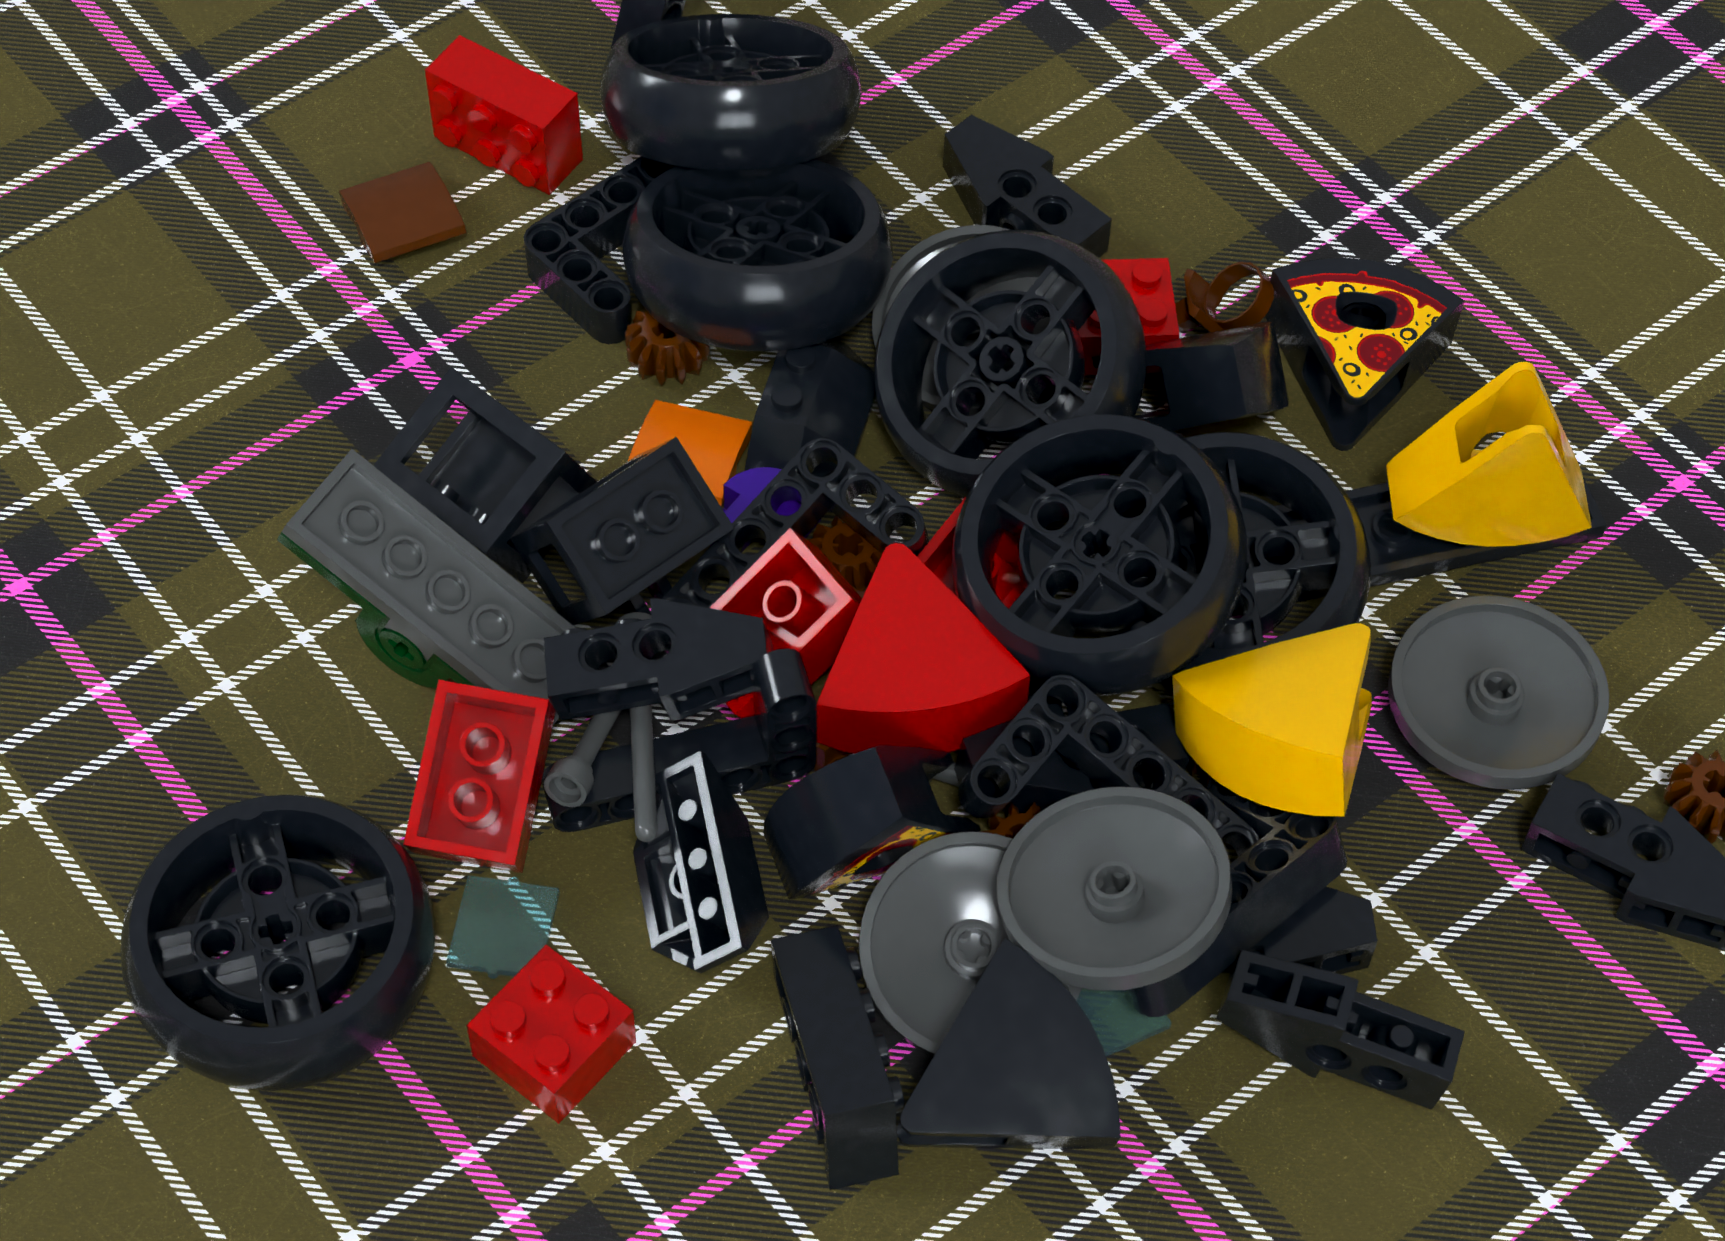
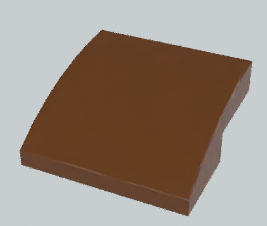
[339,161,467,263]

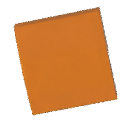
[628,400,753,506]

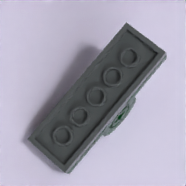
[277,449,576,725]

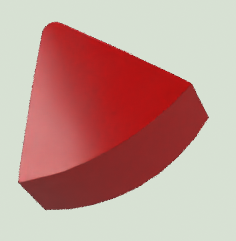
[817,543,1030,753]

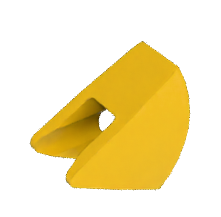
[1386,362,1592,547]
[1172,623,1372,817]

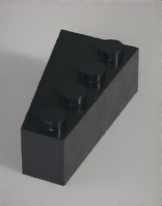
[771,925,905,1190]

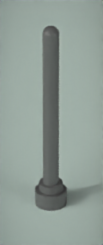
[616,612,658,842]
[544,710,621,807]

